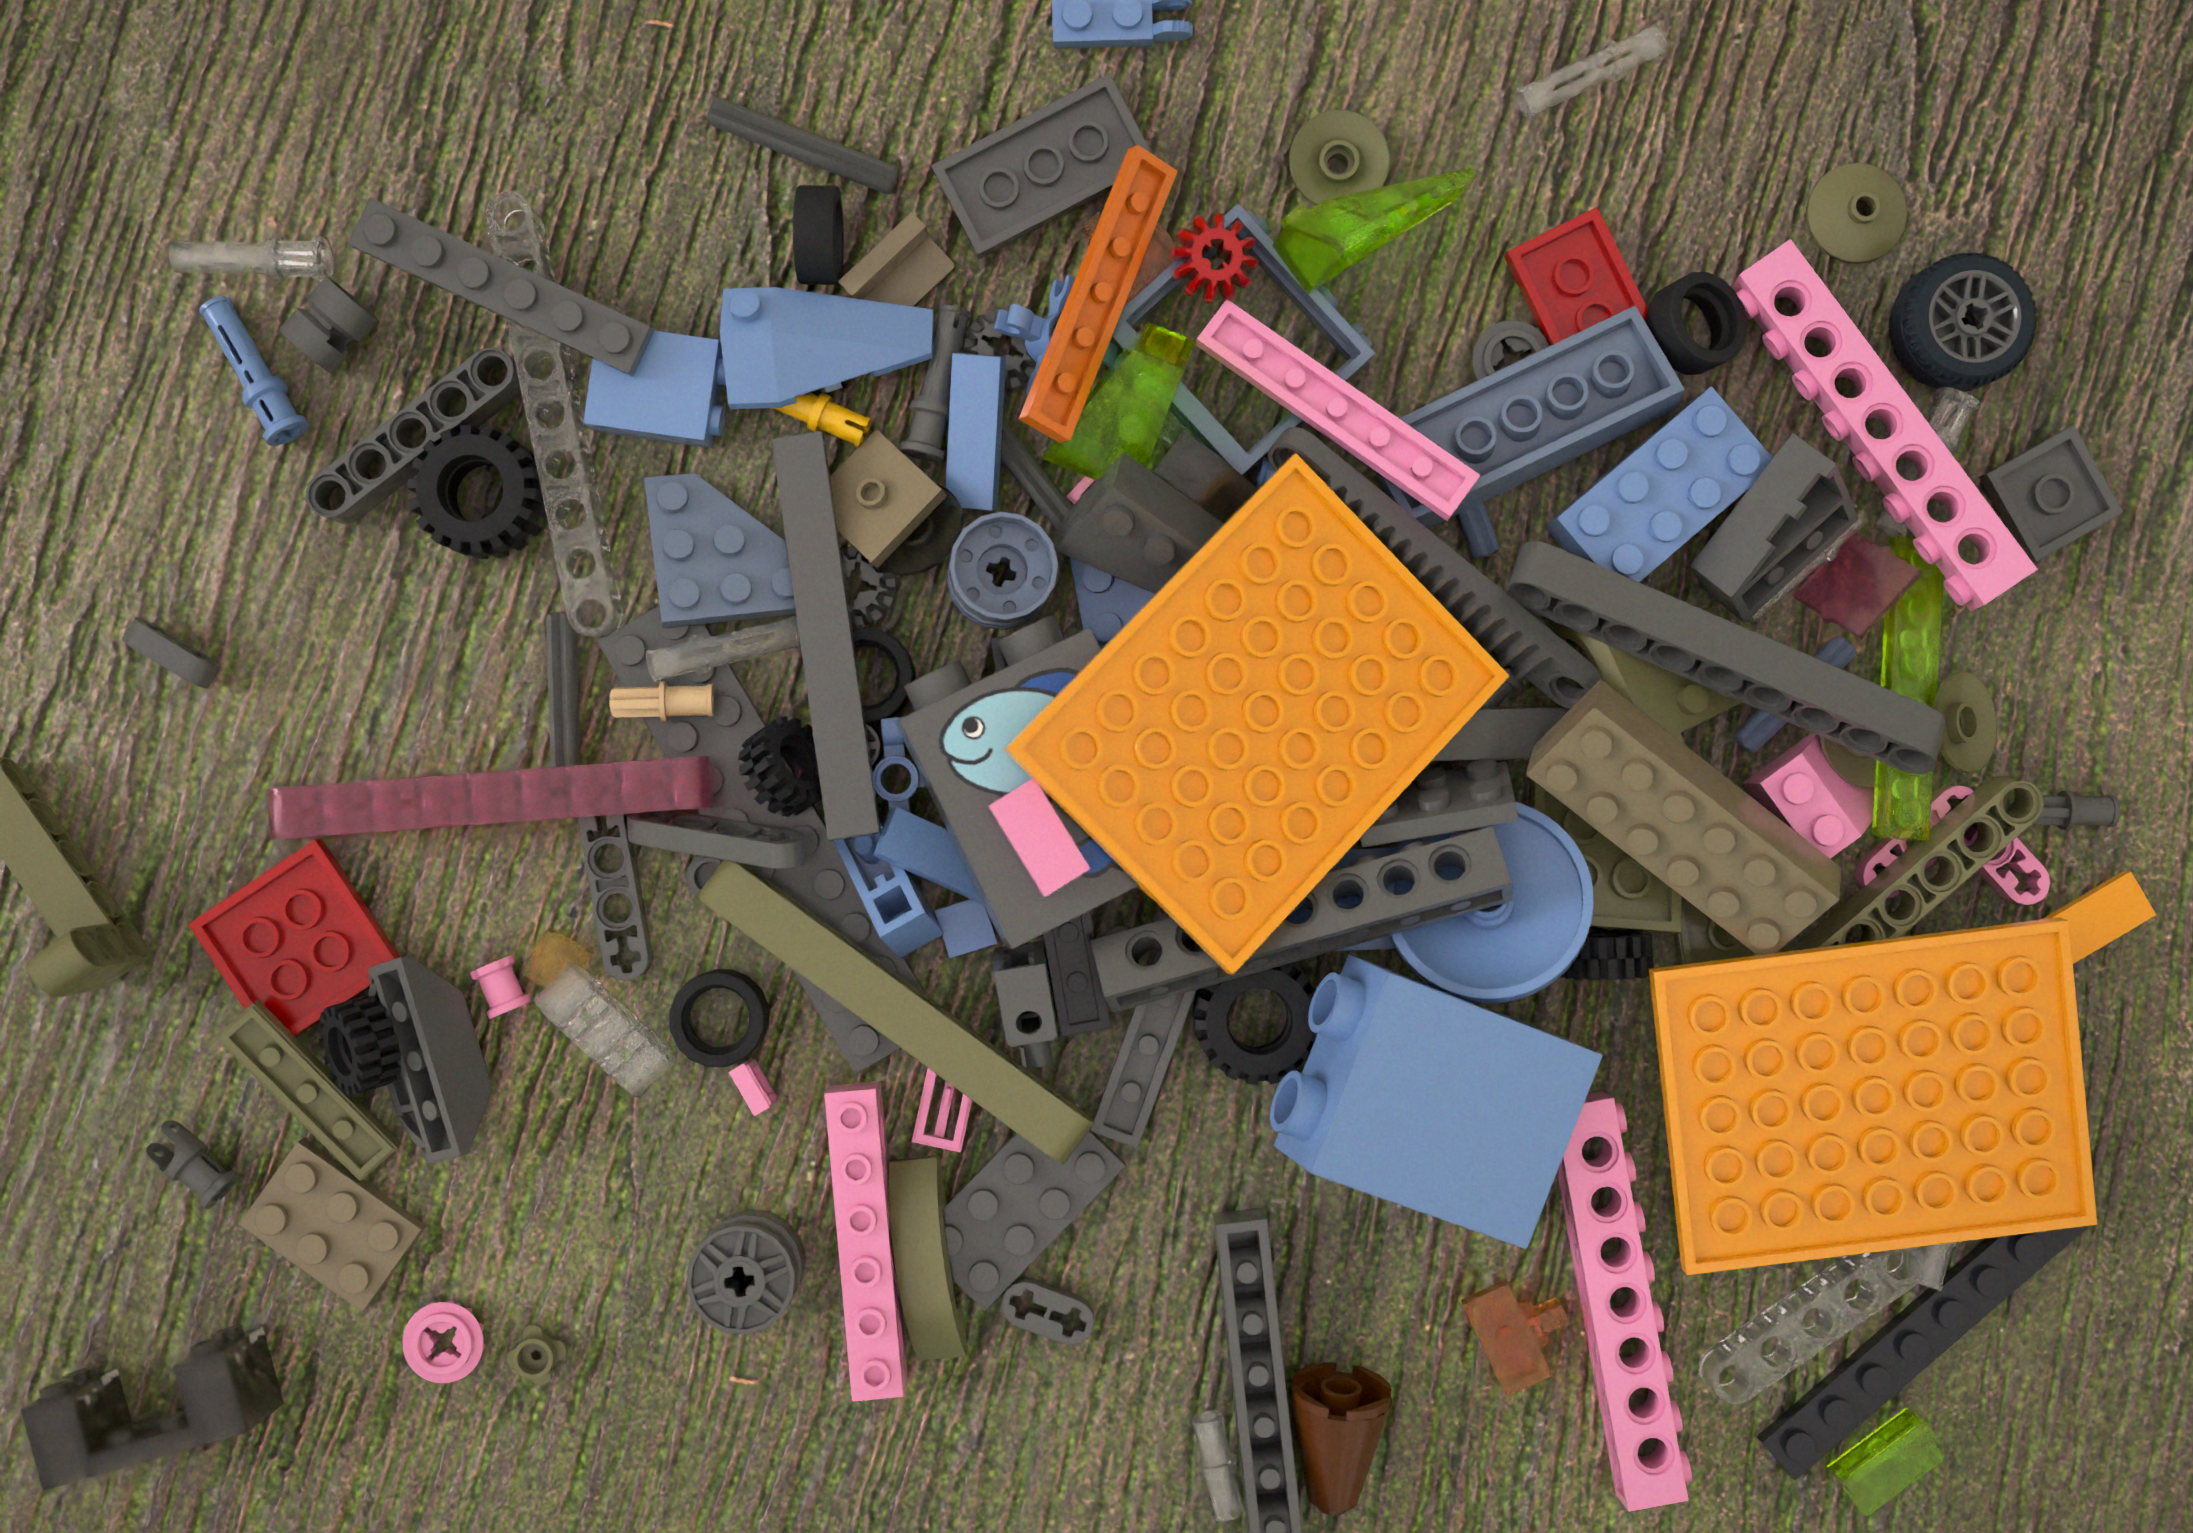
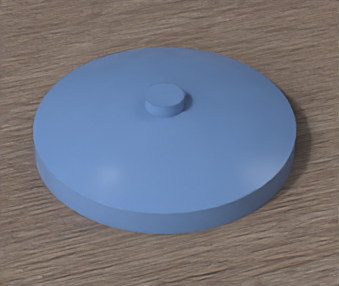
[1387,802,1594,1003]

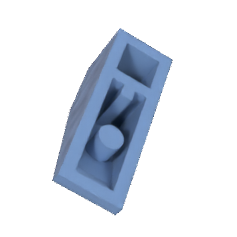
[822,816,944,959]

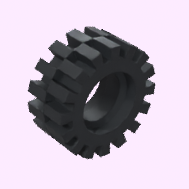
[738,716,822,817]
[1560,932,1654,980]
[318,995,401,1096]

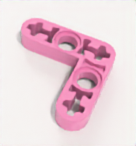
[1855,785,2050,905]

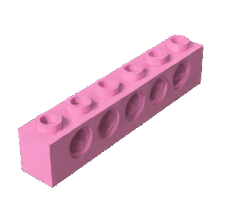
[824,1081,908,1402]

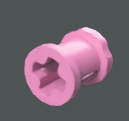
[470,955,532,1019]

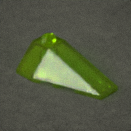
[1272,168,1478,295]

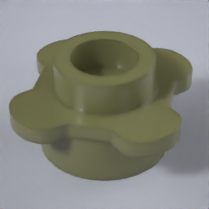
[506,1324,568,1385]

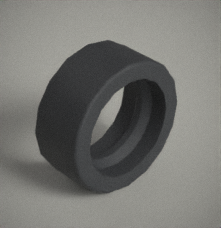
[793,185,844,285]
[1646,272,1747,375]
[852,627,916,724]
[669,969,769,1067]

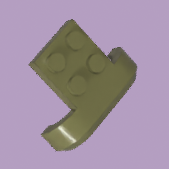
[1553,605,1743,744]

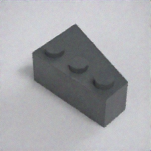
[1691,433,1859,623]

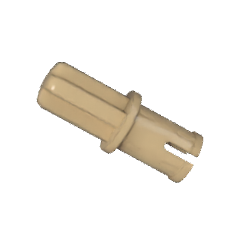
[609,681,714,722]

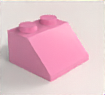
[1742,733,1884,859]

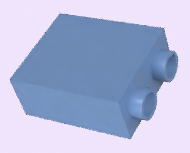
[1270,954,1603,1249]

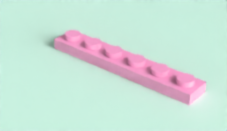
[1196,299,1480,521]

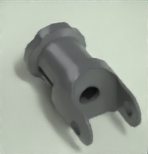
[145,1121,240,1210]

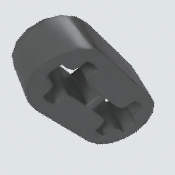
[122,617,221,688]
[1002,1276,1094,1345]

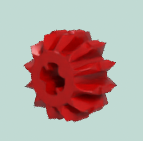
[1170,213,1258,304]

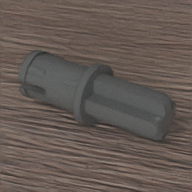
[2010,791,2120,830]

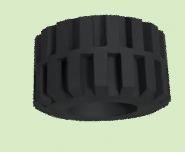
[407,425,551,559]
[1192,963,1317,1085]

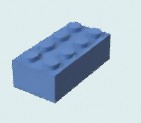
[1544,386,1773,582]

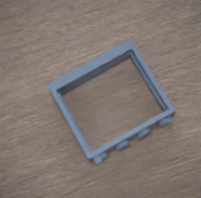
[1110,203,1375,483]

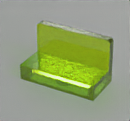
[1826,1407,1944,1516]

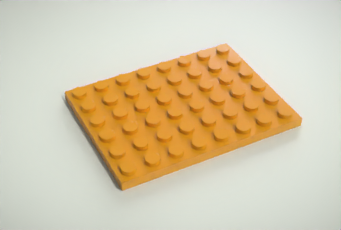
[1004,453,1510,974]
[1649,917,2097,1275]

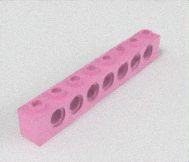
[1731,239,2037,611]
[1557,1091,1692,1512]

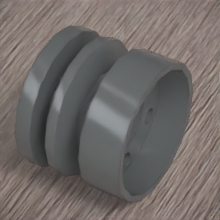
[686,1209,806,1335]

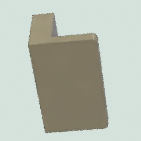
[838,212,955,307]

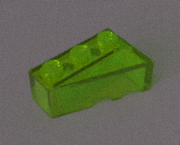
[1041,322,1196,480]

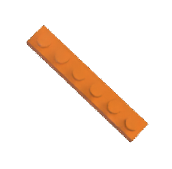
[1018,144,1178,443]

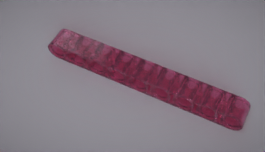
[266,756,713,840]

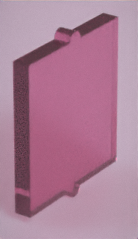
[1794,531,1921,640]

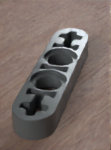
[576,787,653,981]
[627,808,804,869]

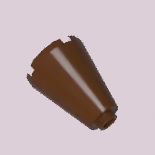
[1289,1362,1392,1515]

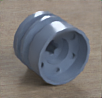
[946,511,1058,630]

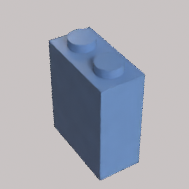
[583,331,726,448]

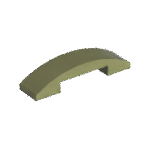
[888,1155,969,1361]

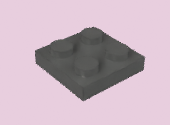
[1979,425,2124,562]

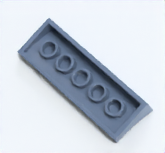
[1374,306,1685,529]

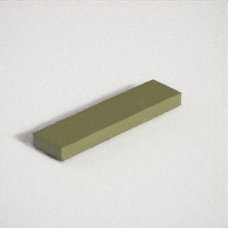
[215,999,401,1181]

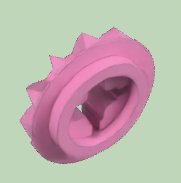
[402,1300,486,1383]

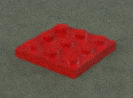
[188,839,400,1037]

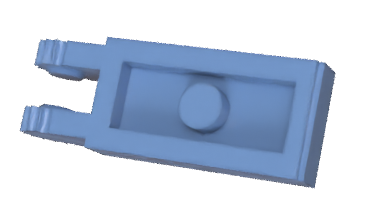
[1052,0,1193,48]

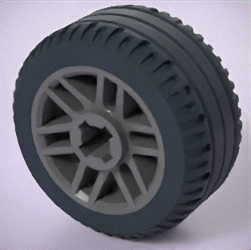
[1889,253,2038,392]

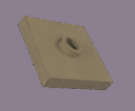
[830,429,947,568]

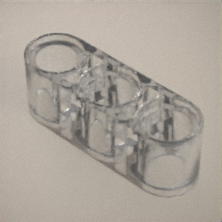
[534,961,677,1098]

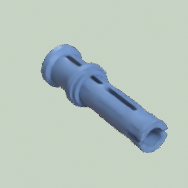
[199,296,309,446]

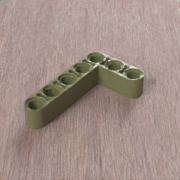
[0,757,149,998]

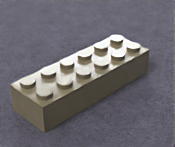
[1526,679,1841,955]

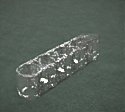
[1698,1247,1926,1404]

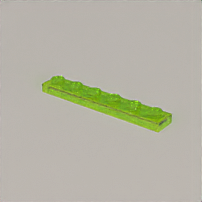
[1872,536,1944,842]

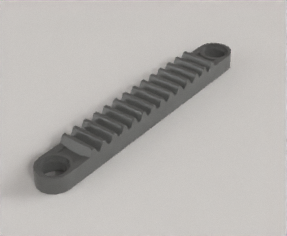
[1268,427,1602,709]

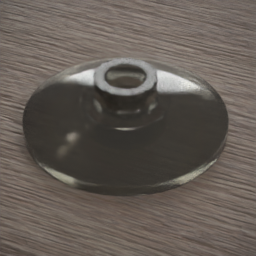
[881,485,964,576]

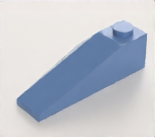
[720,287,935,409]

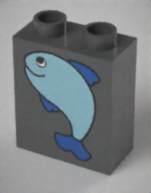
[896,615,1139,949]

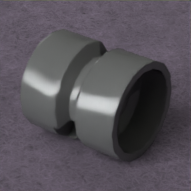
[279,276,379,374]

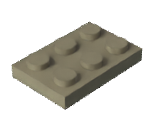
[238,1138,427,1312]

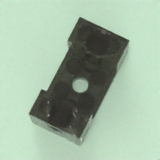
[20,1324,284,1491]

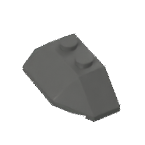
[368,955,493,1164]

